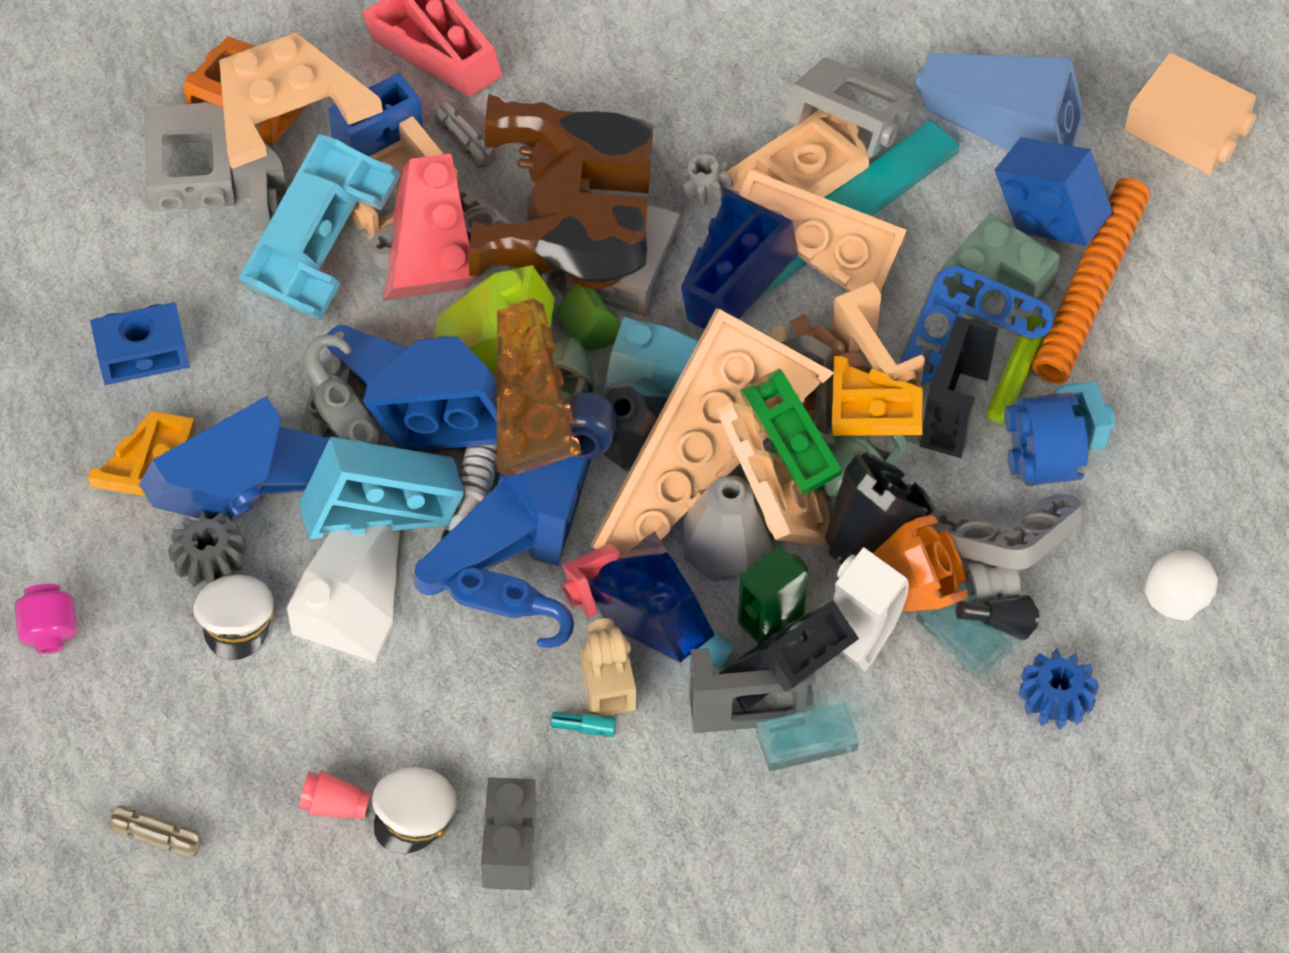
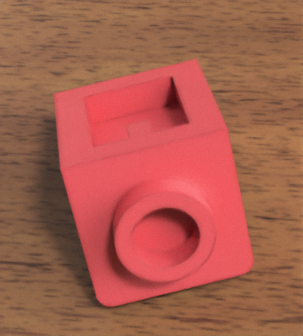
[562,544,629,618]

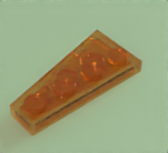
[497,298,582,477]

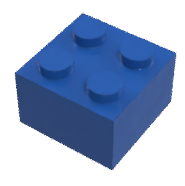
[994,137,1113,246]

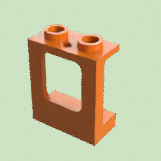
[183,36,309,147]

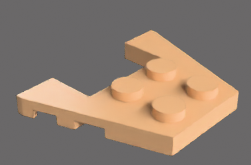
[219,32,383,169]
[717,402,830,547]

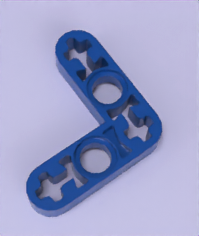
[899,266,1054,384]

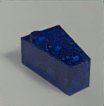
[681,189,798,330]
[588,531,715,663]

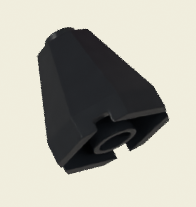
[602,377,670,471]
[825,452,936,564]

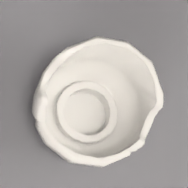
[1145,549,1219,620]

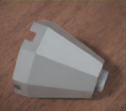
[683,476,774,581]

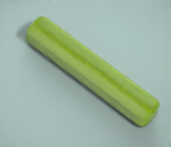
[986,315,1045,425]

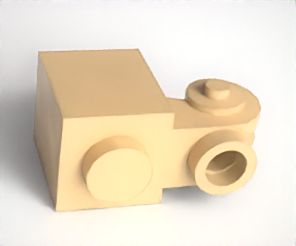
[580,618,636,716]

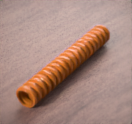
[1032,178,1151,384]

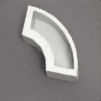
[833,547,909,673]

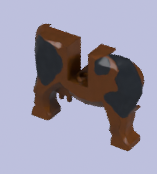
[469,94,654,289]

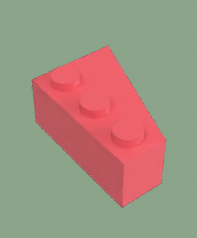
[362,0,503,97]
[383,154,476,301]

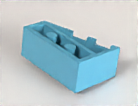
[299,437,465,539]

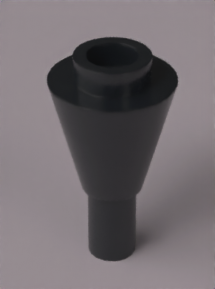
[956,595,1039,640]

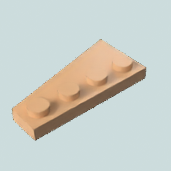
[734,170,907,293]

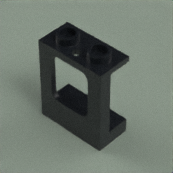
[919,316,999,458]
[719,600,859,711]

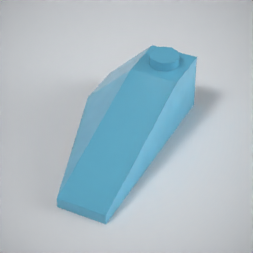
[604,317,698,394]

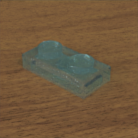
[916,600,1013,679]
[756,702,859,772]

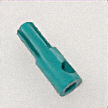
[550,711,616,737]

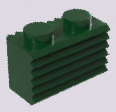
[737,546,809,644]

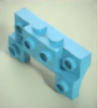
[238,134,401,320]

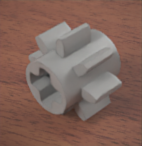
[679,153,733,206]

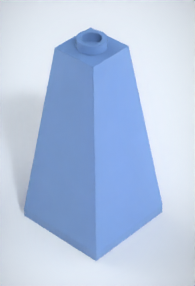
[916,53,1084,151]

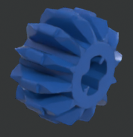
[1019,648,1099,730]

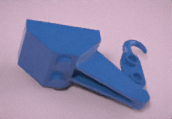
[414,410,592,648]

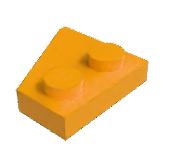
[832,356,923,436]
[88,411,196,496]

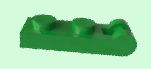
[740,368,842,496]

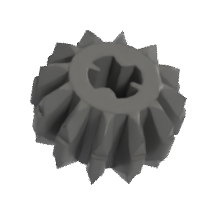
[168,510,246,587]

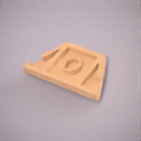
[727,95,869,198]

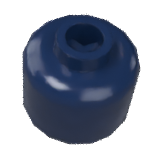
[555,392,616,459]

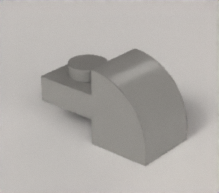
[233,145,286,231]

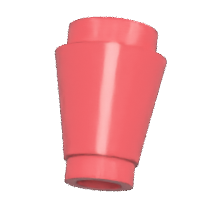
[299,770,371,820]

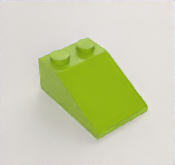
[433,265,555,375]

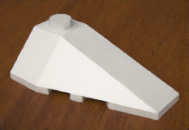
[287,525,401,662]

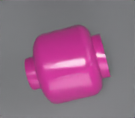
[14,584,77,654]

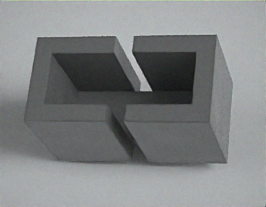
[481,777,537,890]

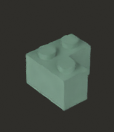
[941,213,1061,318]

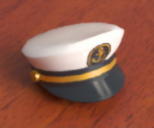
[193,574,274,660]
[372,767,457,854]

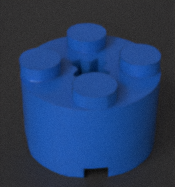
[1004,392,1088,486]

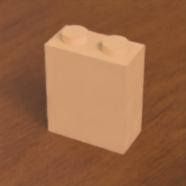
[1124,52,1257,175]

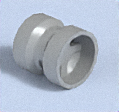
[965,562,1021,604]

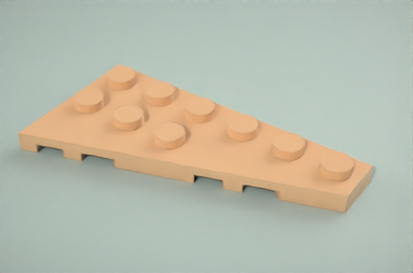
[590,309,834,568]

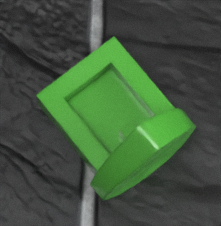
[555,283,621,350]

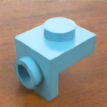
[1053,381,1115,451]

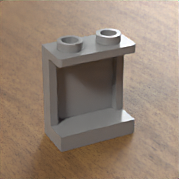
[566,191,680,316]

